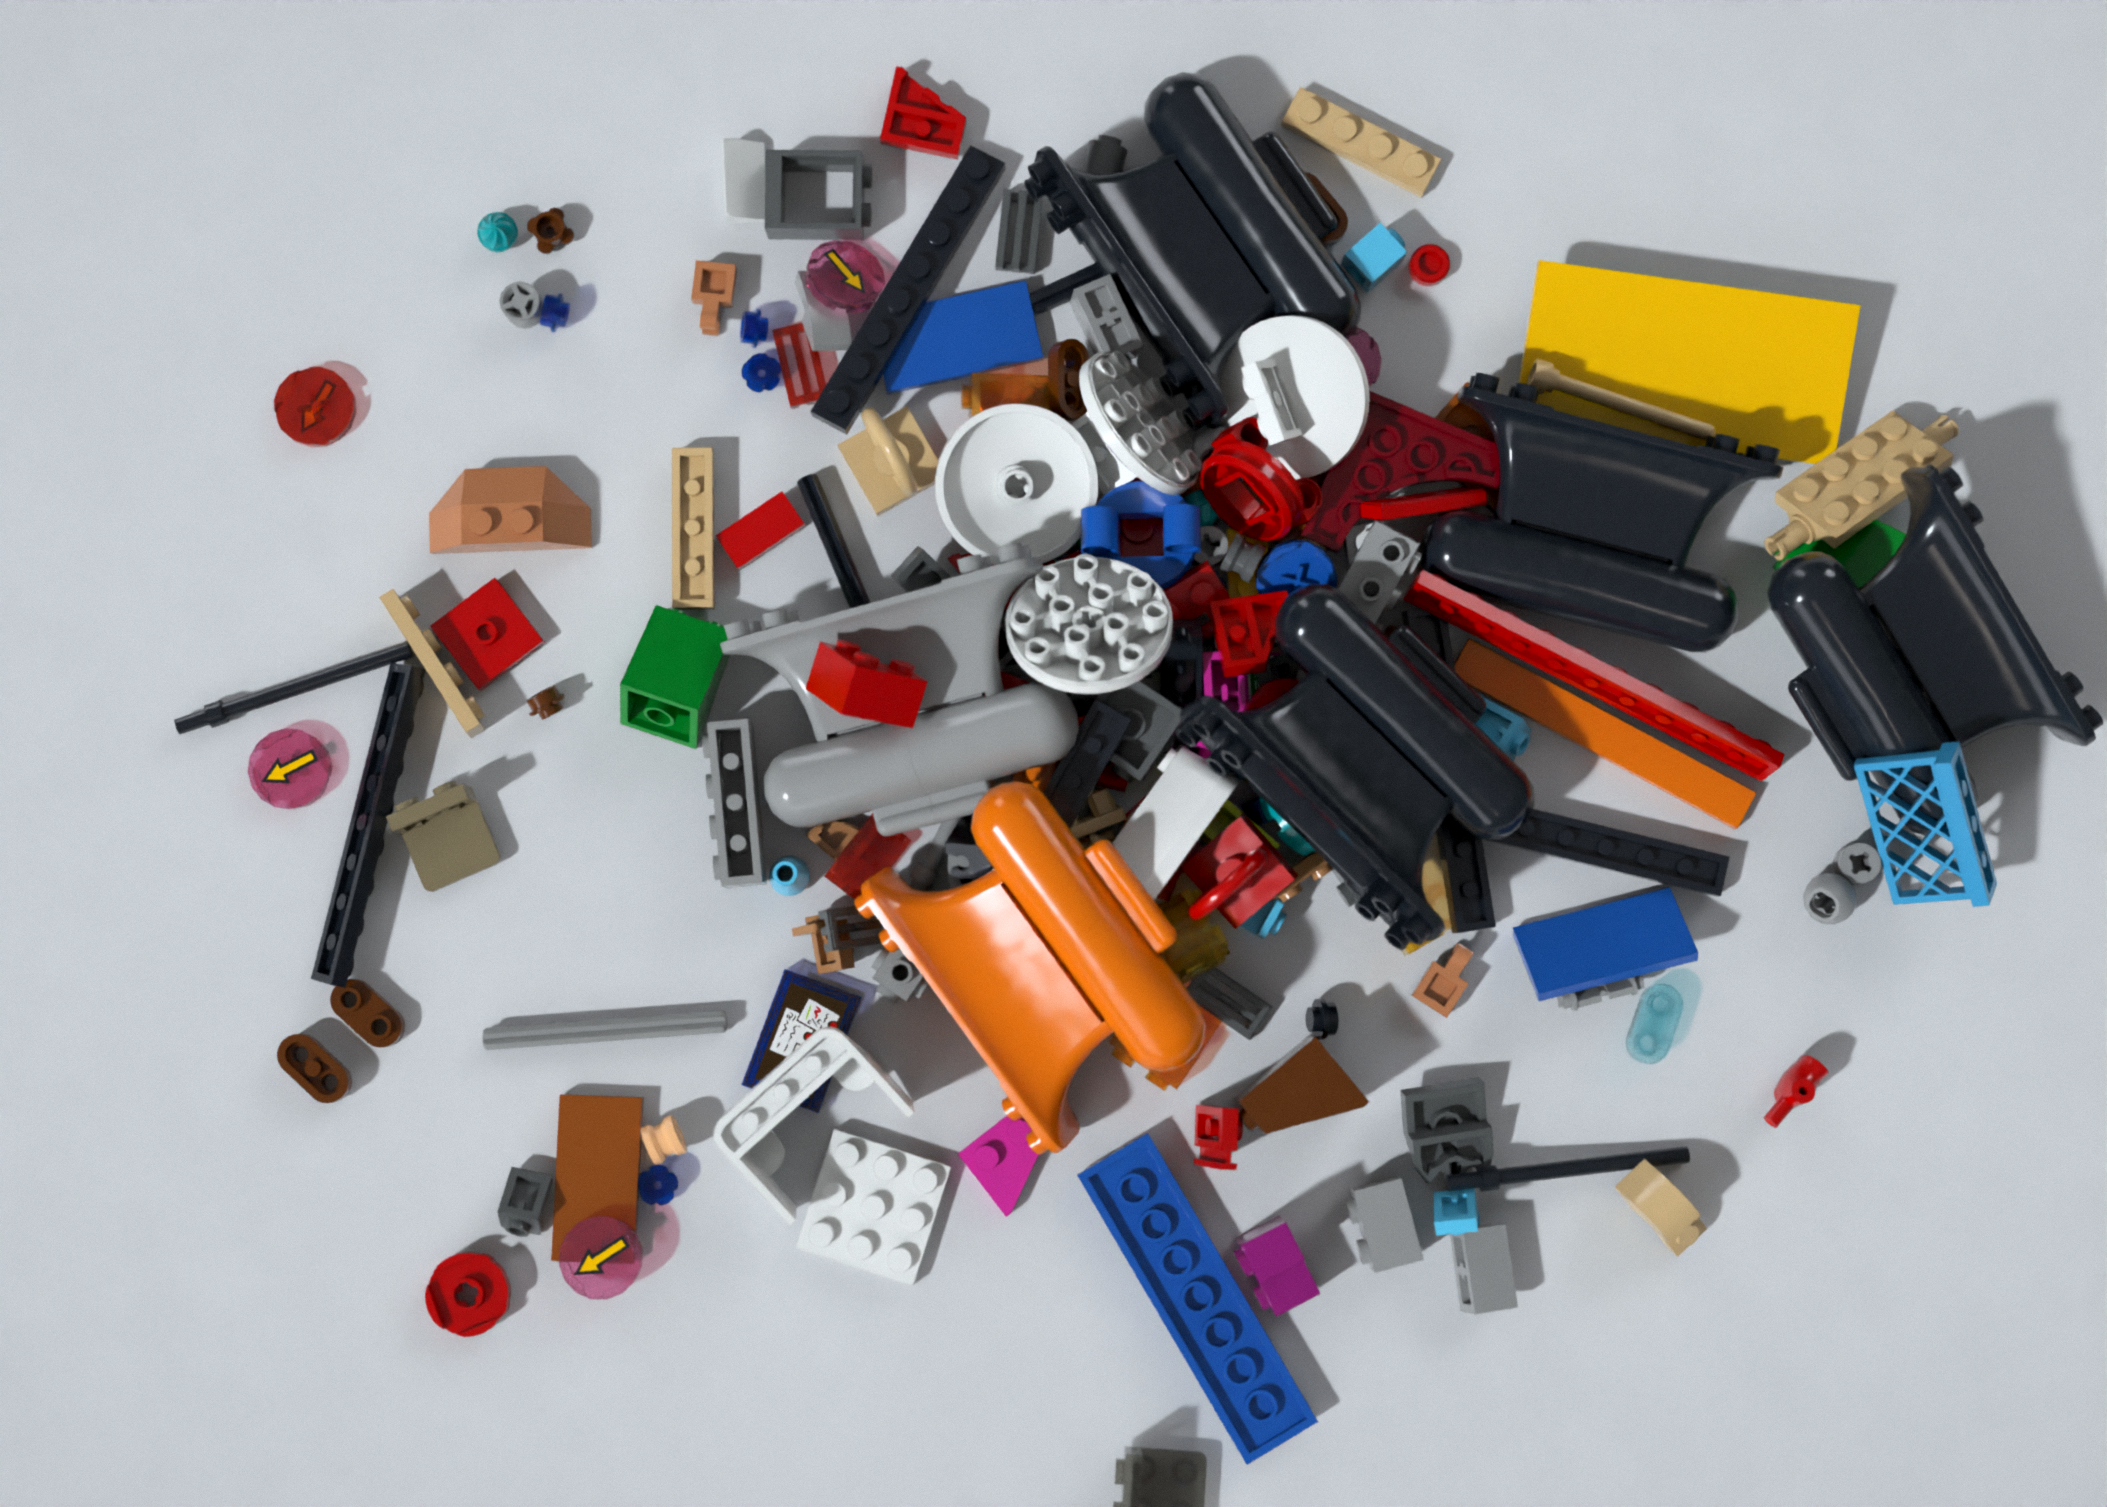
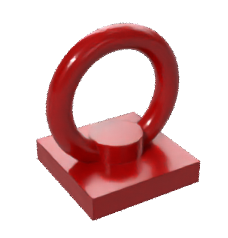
[1181,813,1298,929]

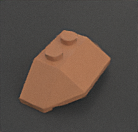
[429,466,592,554]

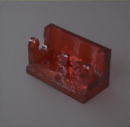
[824,813,912,900]

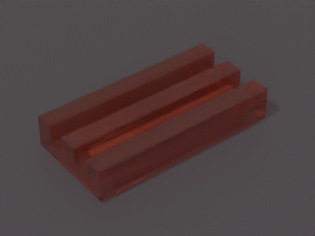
[772,323,826,409]

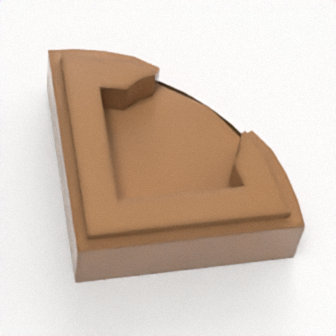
[805,821,863,862]

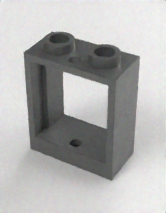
[765,150,872,240]

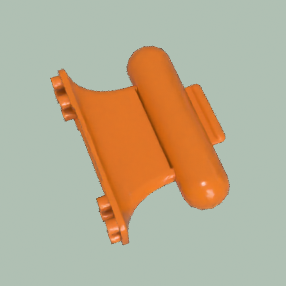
[854,782,1206,1155]

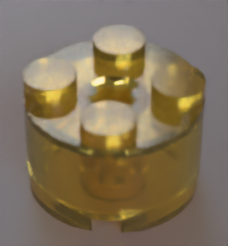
[1157,888,1230,984]

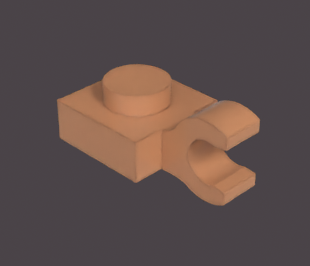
[691,260,737,336]
[1411,943,1474,1018]

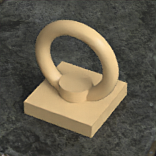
[837,406,939,517]

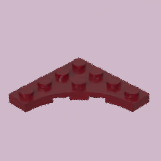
[1300,391,1500,553]

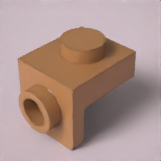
[792,915,855,974]

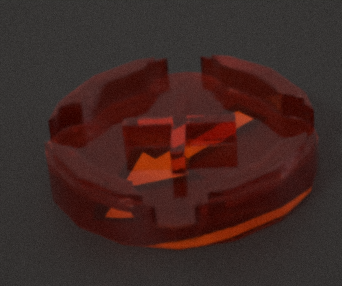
[274,366,357,447]

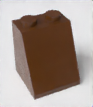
[1233,1036,1369,1134]

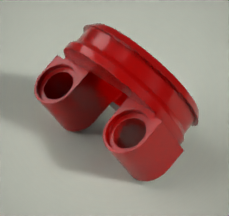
[1200,417,1322,541]

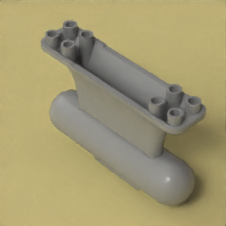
[720,543,1079,836]

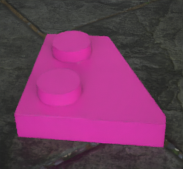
[958,1115,1039,1217]

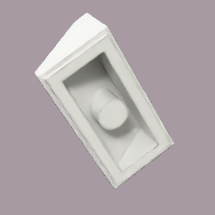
[722,138,766,224]

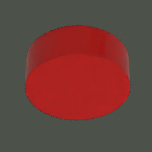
[1409,244,1450,287]

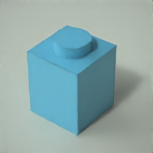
[1340,222,1407,293]

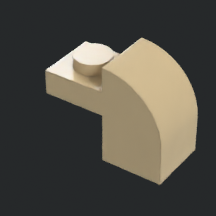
[1615,1159,1707,1257]

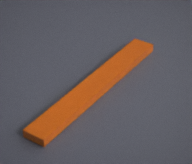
[1454,639,1756,829]

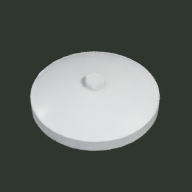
[935,404,1098,565]

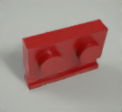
[1194,1105,1243,1170]

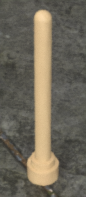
[1526,358,1715,440]

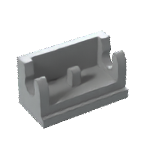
[1070,274,1144,361]
[1450,1223,1518,1314]

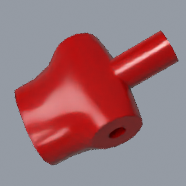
[1763,1055,1829,1128]

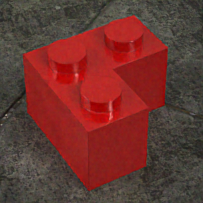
[805,639,928,729]

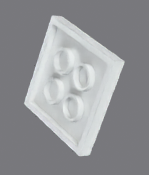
[796,1129,952,1286]

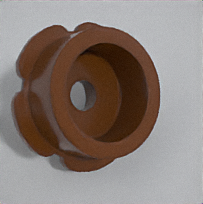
[526,685,565,720]

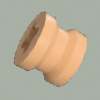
[640,1115,687,1165]

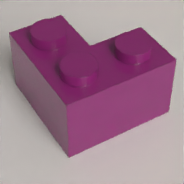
[1233,1216,1321,1317]

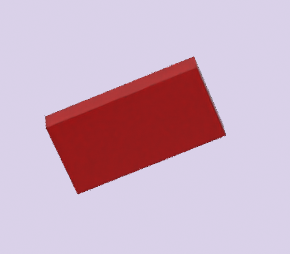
[716,491,806,571]

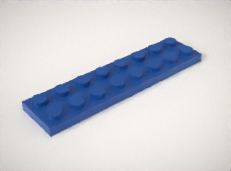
[1077,1132,1318,1465]

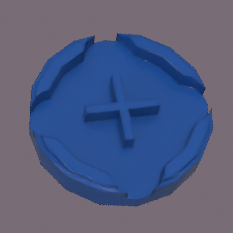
[1256,540,1338,595]

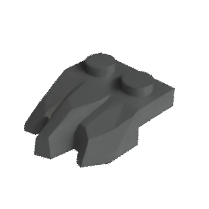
[1400,1077,1494,1184]

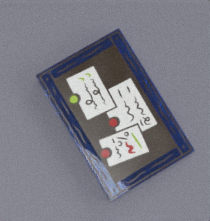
[742,969,862,1113]

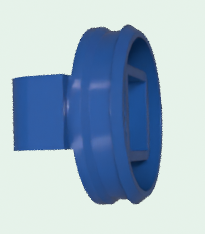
[1081,481,1201,589]

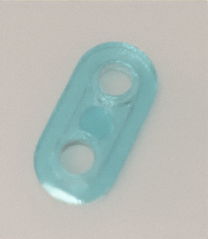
[1626,984,1683,1064]

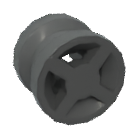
[1220,533,1266,583]

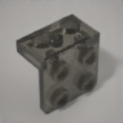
[1113,1446,1207,1507]

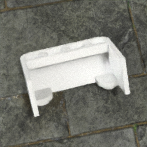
[1112,746,1240,900]
[713,1027,915,1225]

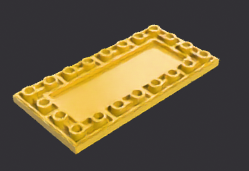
[1518,260,1861,464]

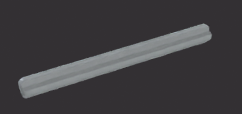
[482,1011,728,1050]

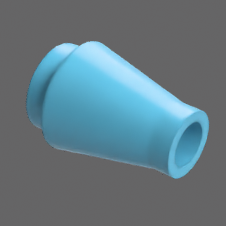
[769,855,810,896]

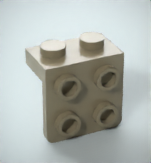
[386,781,501,892]

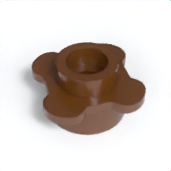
[527,208,574,254]

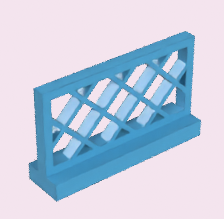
[1854,742,1997,907]

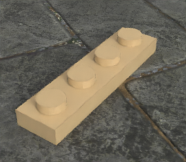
[1281,87,1441,197]
[672,447,715,610]
[379,589,485,738]

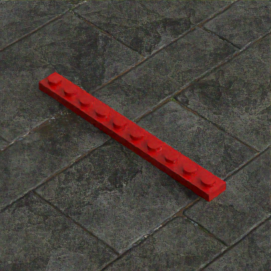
[1403,570,1785,782]

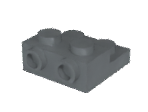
[1079,680,1183,783]

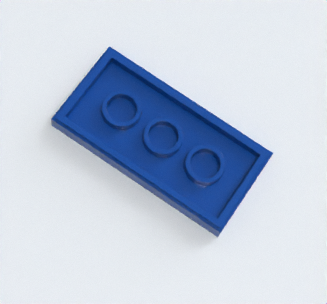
[883,281,1043,395]
[1513,887,1698,1001]

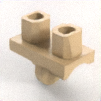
[1071,787,1127,850]

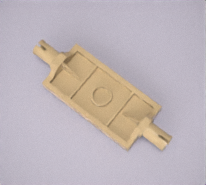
[1764,410,1959,561]

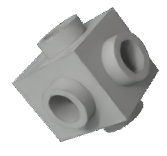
[871,947,929,1004]

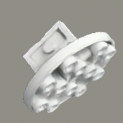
[1219,315,1370,480]
[1071,351,1202,495]
[1006,554,1173,694]

